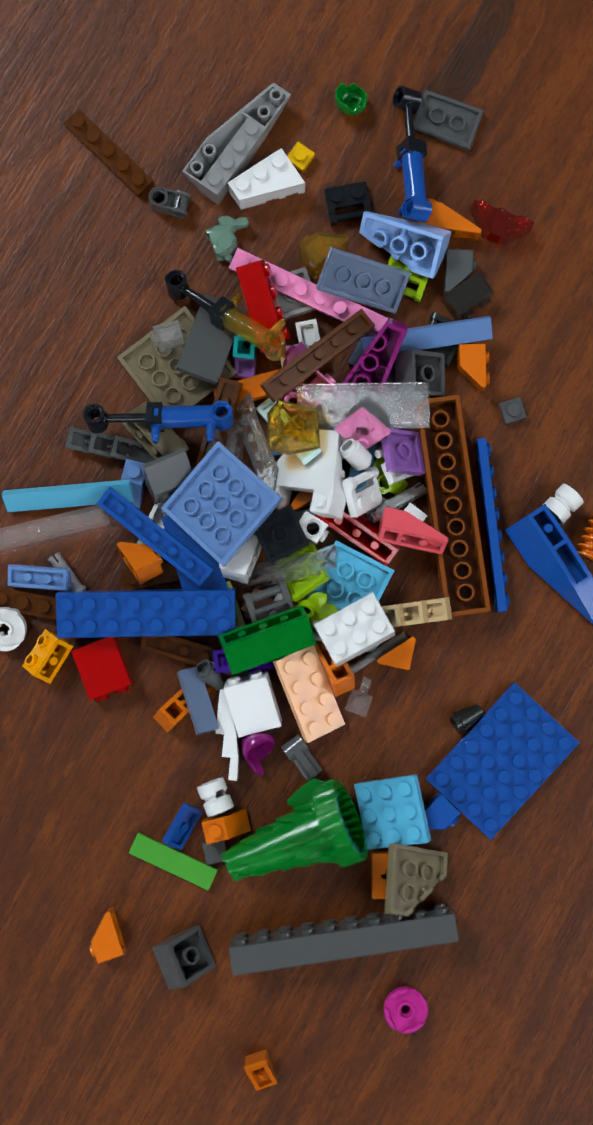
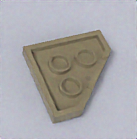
[385,843,448,916]

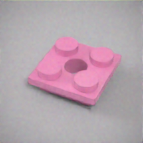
[334,407,391,450]

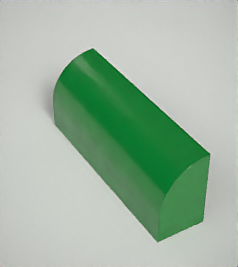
[218,605,316,675]

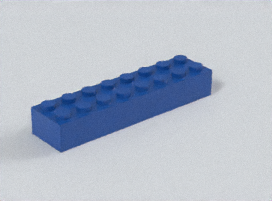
[56,588,237,638]

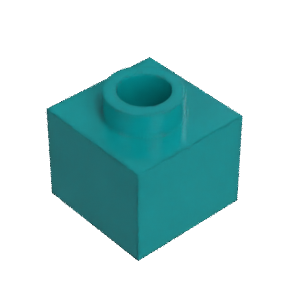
[233,333,258,360]

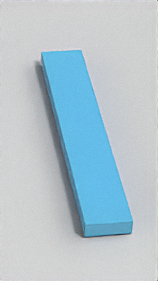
[2,479,135,512]

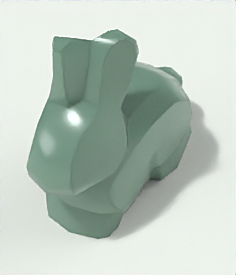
[205,216,249,263]

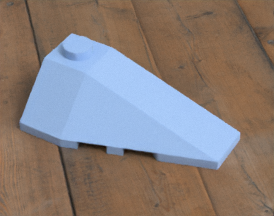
[359,211,452,279]

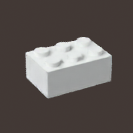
[314,593,396,667]

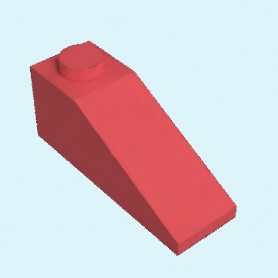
[378,507,448,554]

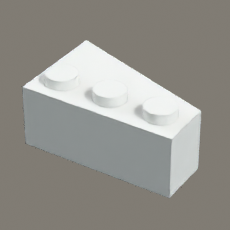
[228,148,305,209]

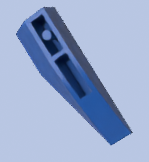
[504,504,593,625]

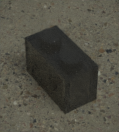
[442,271,494,321]

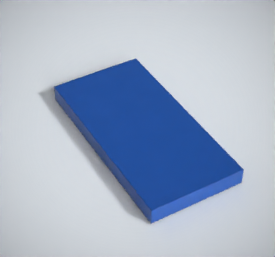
[161,515,228,589]

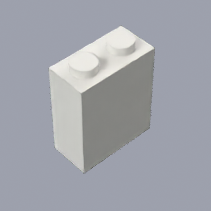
[223,670,282,737]

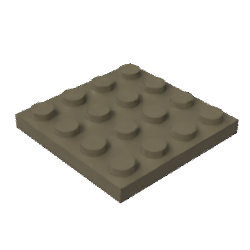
[117,306,237,406]

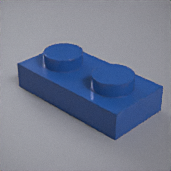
[162,802,203,850]

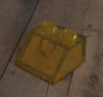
[299,232,349,279]
[267,399,320,455]

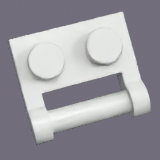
[342,466,382,517]

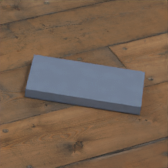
[316,246,411,314]

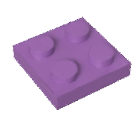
[382,428,425,476]

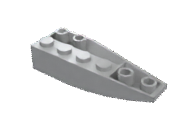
[182,82,291,205]

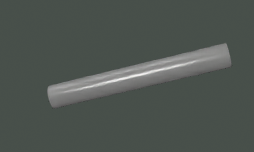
[349,632,408,674]

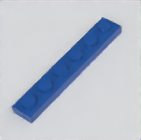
[97,487,214,587]

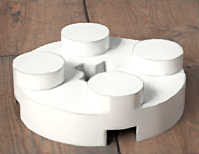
[0,607,27,651]

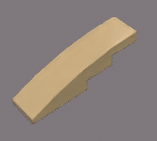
[381,597,452,627]

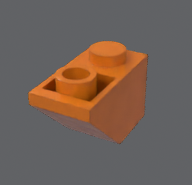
[457,344,490,391]

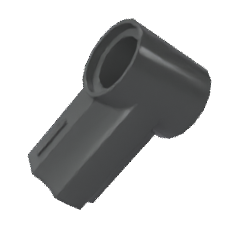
[281,734,322,781]

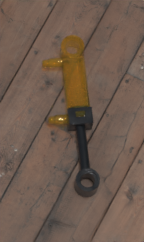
[165,270,286,361]

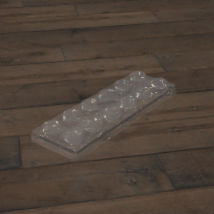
[296,382,430,429]

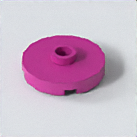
[383,986,428,1034]

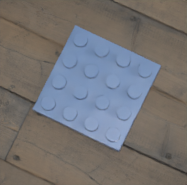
[161,441,283,567]

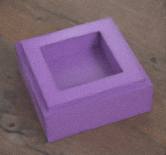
[234,357,257,380]

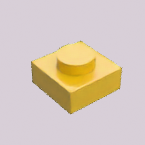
[287,142,315,173]

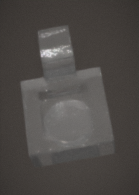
[345,677,373,717]

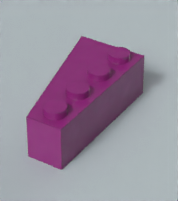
[334,317,409,403]

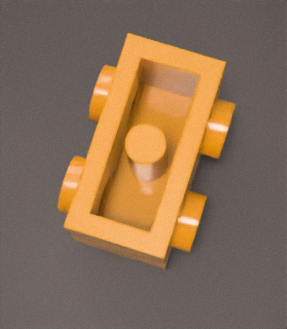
[22,629,74,684]

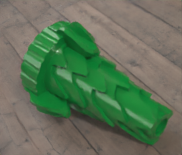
[222,778,368,882]

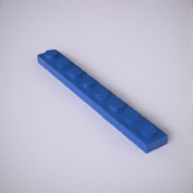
[474,438,510,613]

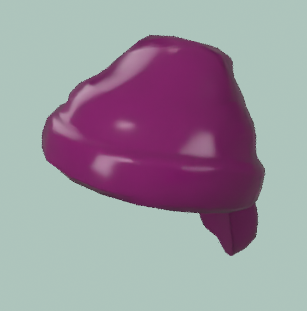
[241,732,275,776]

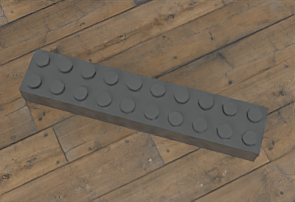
[229,902,459,976]

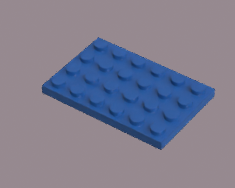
[425,682,580,840]

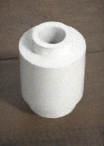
[340,438,372,471]

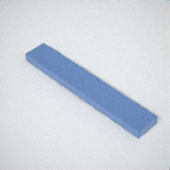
[361,316,493,353]

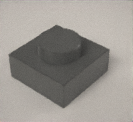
[498,397,527,425]

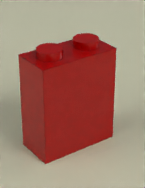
[71,637,134,702]

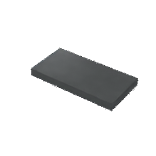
[176,294,245,386]

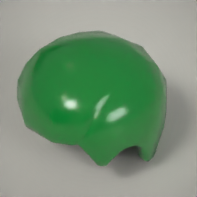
[335,83,367,115]

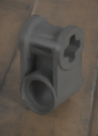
[149,187,192,219]

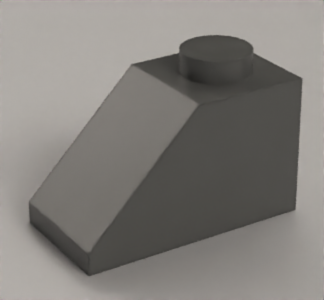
[443,249,477,298]

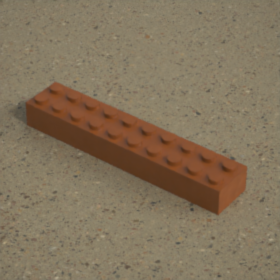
[414,395,491,617]

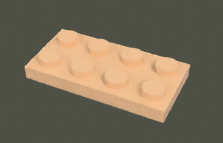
[273,645,345,743]

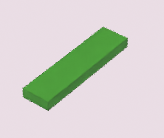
[129,832,218,890]

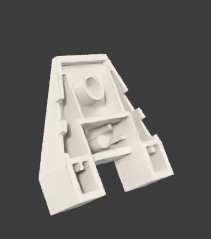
[263,428,346,519]

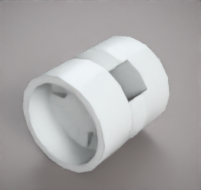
[542,483,584,525]
[197,777,234,817]

